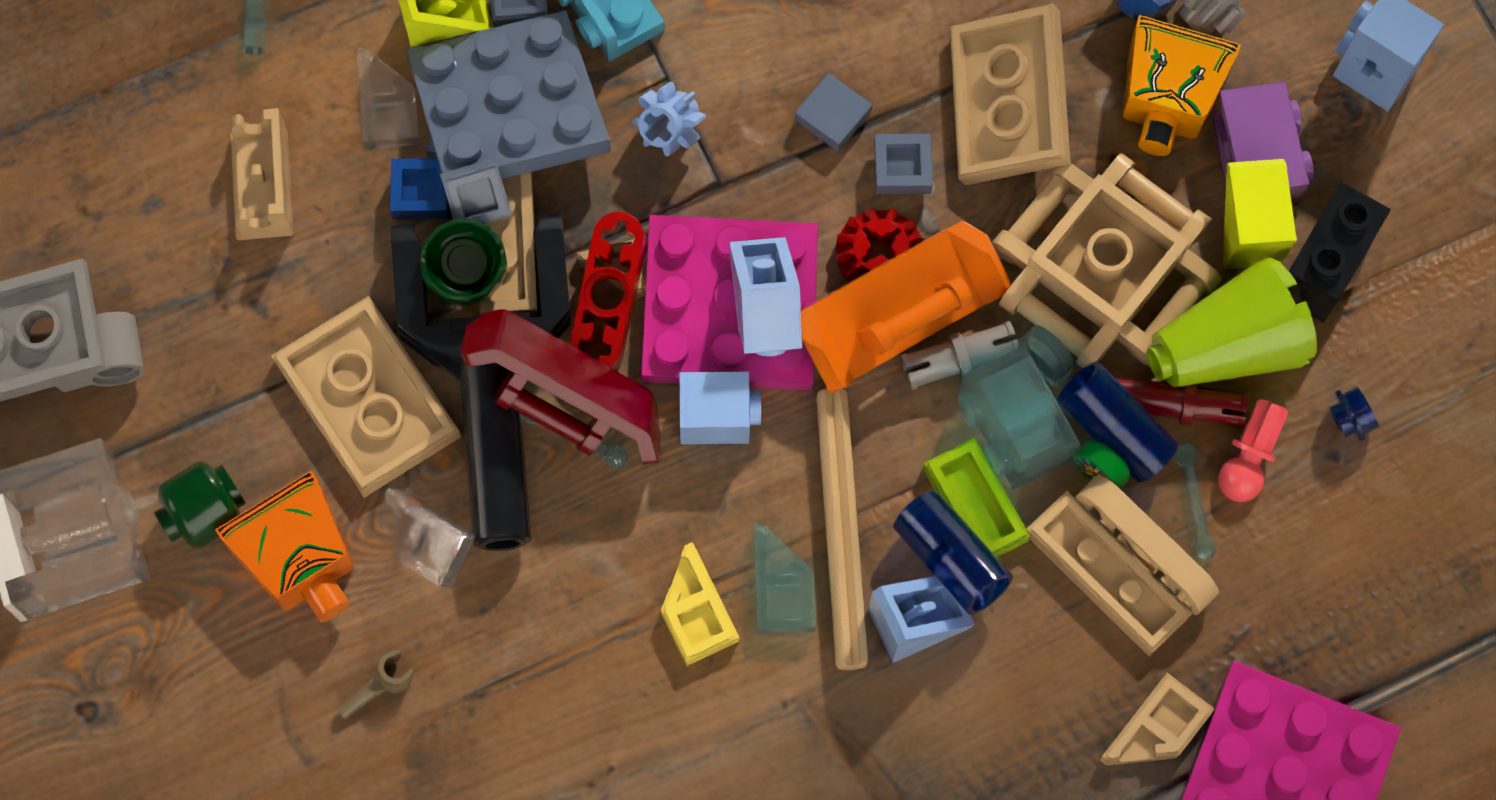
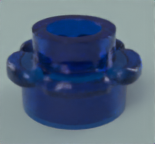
[1329,387,1379,441]

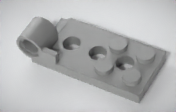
[0,258,145,402]

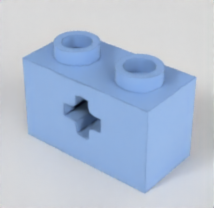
[1333,0,1445,112]

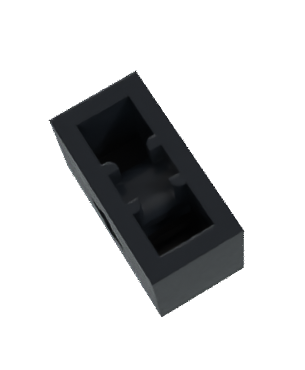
[1287,182,1391,323]

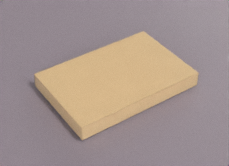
[950,3,1071,186]
[271,296,461,498]

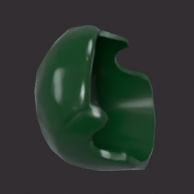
[420,218,507,306]

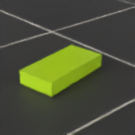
[923,438,1031,567]

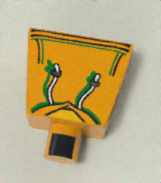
[1122,15,1241,156]

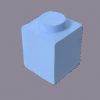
[679,372,761,444]

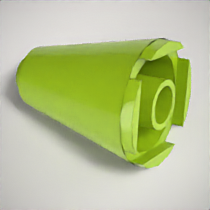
[1147,257,1317,387]

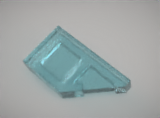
[754,523,816,634]

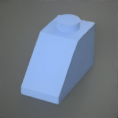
[729,237,802,356]

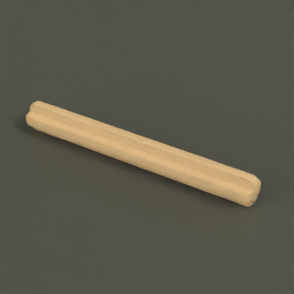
[816,388,868,670]

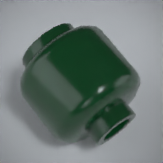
[153,461,246,549]

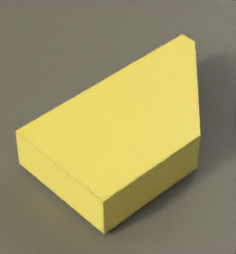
[661,542,739,666]

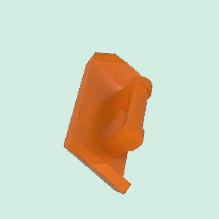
[801,221,1012,393]

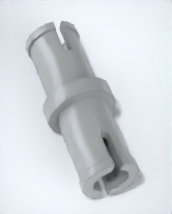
[900,321,1021,390]

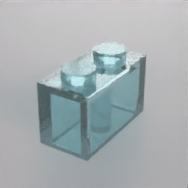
[956,345,1080,489]

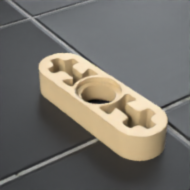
[1076,475,1219,615]

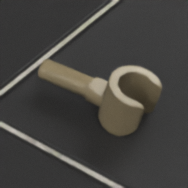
[337,650,413,719]

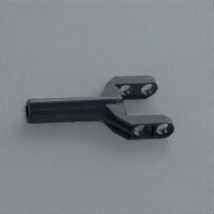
[391,213,571,551]

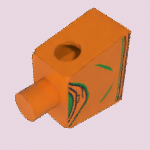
[215,470,354,623]

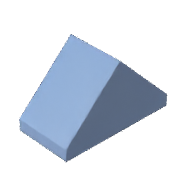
[868,573,975,663]

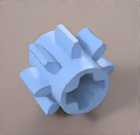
[632,82,706,156]

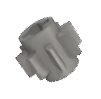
[1178,0,1247,35]

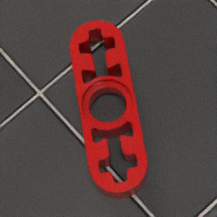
[569,211,647,370]

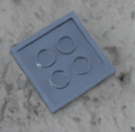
[406,10,611,179]

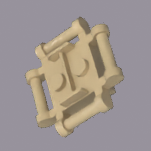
[991,153,1222,373]

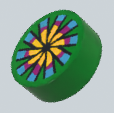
[1073,440,1131,489]

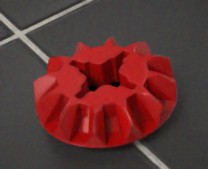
[835,206,925,282]

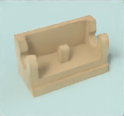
[230,108,293,241]

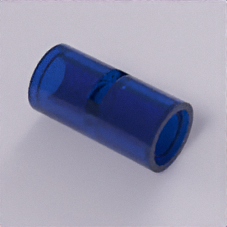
[1057,361,1179,483]
[893,490,1013,615]

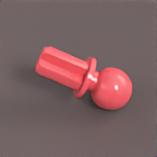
[1218,399,1288,502]

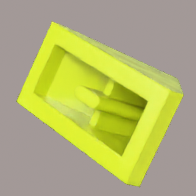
[398,0,494,47]
[1222,159,1297,269]

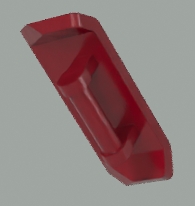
[461,309,661,465]

